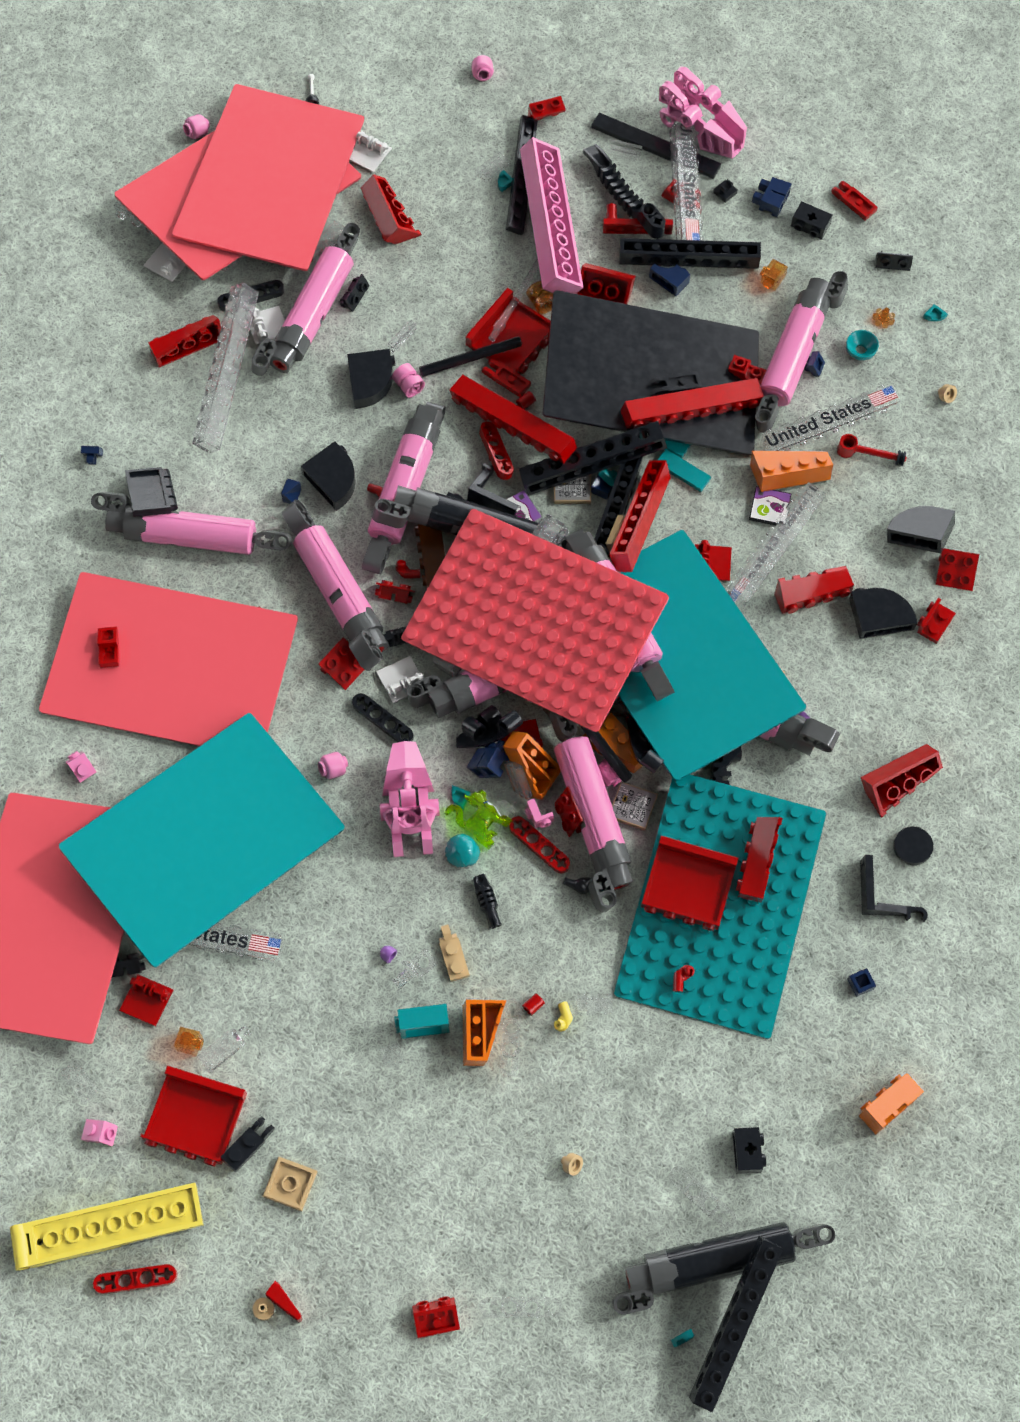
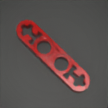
[479,421,514,480]
[509,816,570,874]
[93,1264,178,1294]

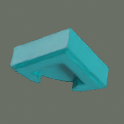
[498,170,512,192]
[922,304,948,321]
[598,469,618,487]
[451,785,471,811]
[671,1329,695,1348]

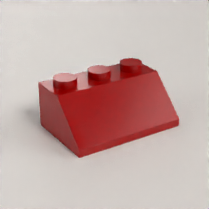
[576,263,636,304]

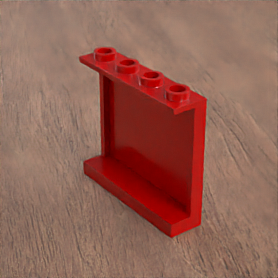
[466,288,551,374]
[641,836,738,931]
[140,1065,247,1167]

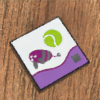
[749,486,792,528]

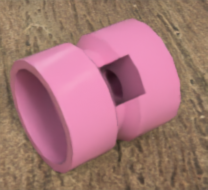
[392,363,425,398]

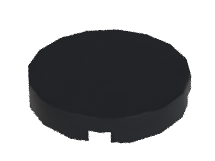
[893,826,934,866]

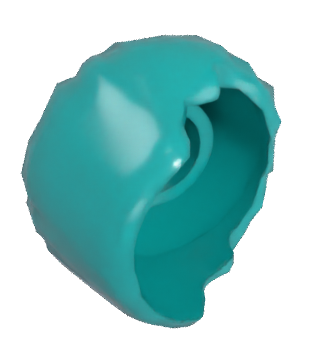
[445,834,480,868]

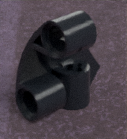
[456,705,523,748]
[627,717,664,774]

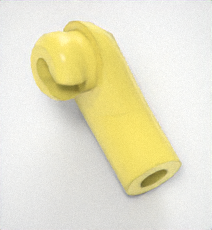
[554,1002,573,1032]

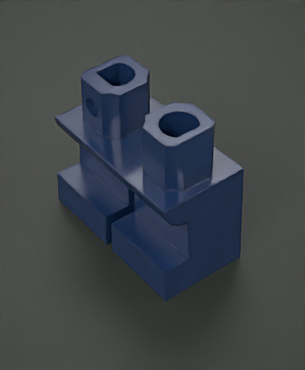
[752,177,792,218]
[467,741,509,778]

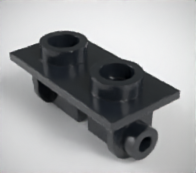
[875,251,913,271]
[340,274,370,312]
[111,953,146,978]

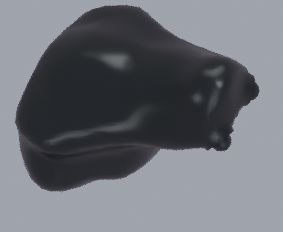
[562,877,590,894]

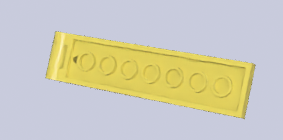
[10,1183,204,1271]

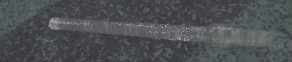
[488,258,539,342]

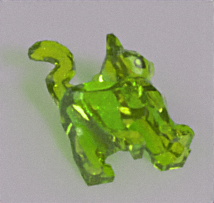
[444,789,512,850]

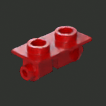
[375,580,415,604]

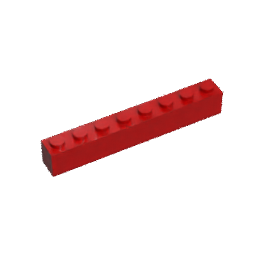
[449,374,577,464]
[621,378,764,429]
[610,460,671,572]

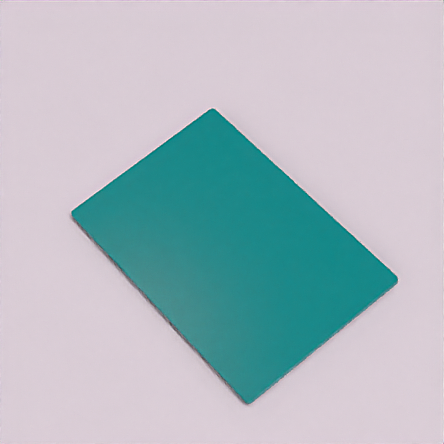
[618,530,806,781]
[59,713,345,968]
[614,775,826,1039]

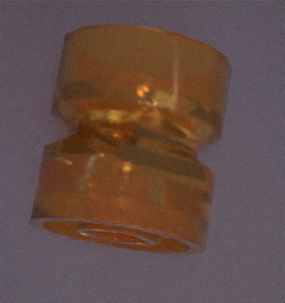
[526,281,553,315]

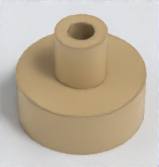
[938,384,957,403]
[561,1153,583,1176]
[253,1298,275,1320]

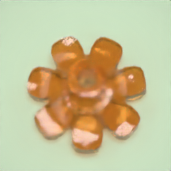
[873,307,895,328]

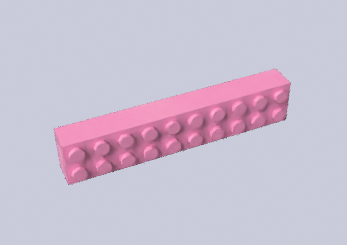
[520,137,583,294]

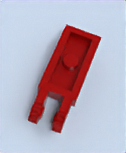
[831,181,878,221]
[481,359,531,397]

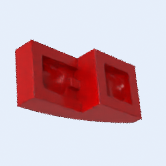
[97,626,119,668]

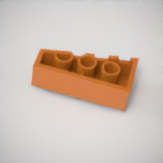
[750,451,833,492]

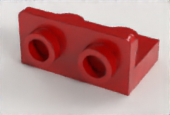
[528,96,566,120]
[917,598,956,644]
[412,1296,460,1338]

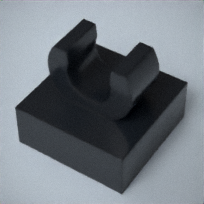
[713,179,738,203]

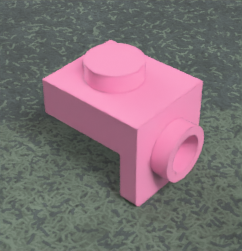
[66,751,96,783]
[525,799,554,828]
[81,1119,118,1146]

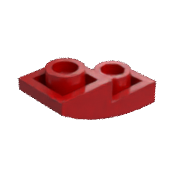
[728,355,767,385]

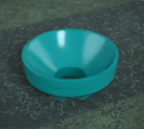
[846,330,879,360]

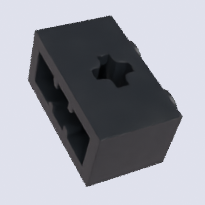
[791,201,833,239]
[732,1127,766,1174]

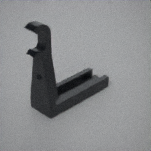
[467,455,519,516]
[860,855,928,922]

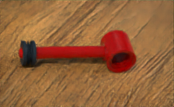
[837,434,907,466]

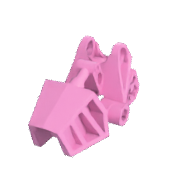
[659,67,747,158]
[380,741,440,857]

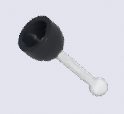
[306,74,319,105]

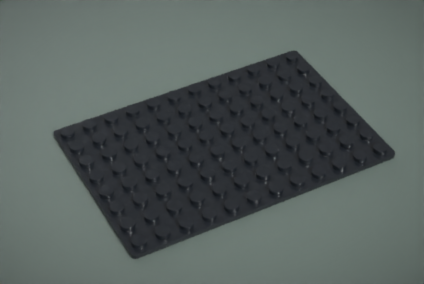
[542,290,759,456]

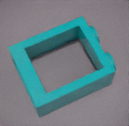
[394,1003,450,1039]

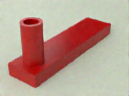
[603,203,673,235]

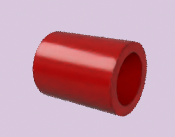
[516,391,536,410]
[522,993,545,1016]

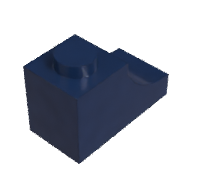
[649,264,690,296]

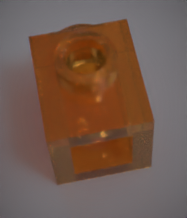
[760,259,788,291]
[174,1026,204,1056]

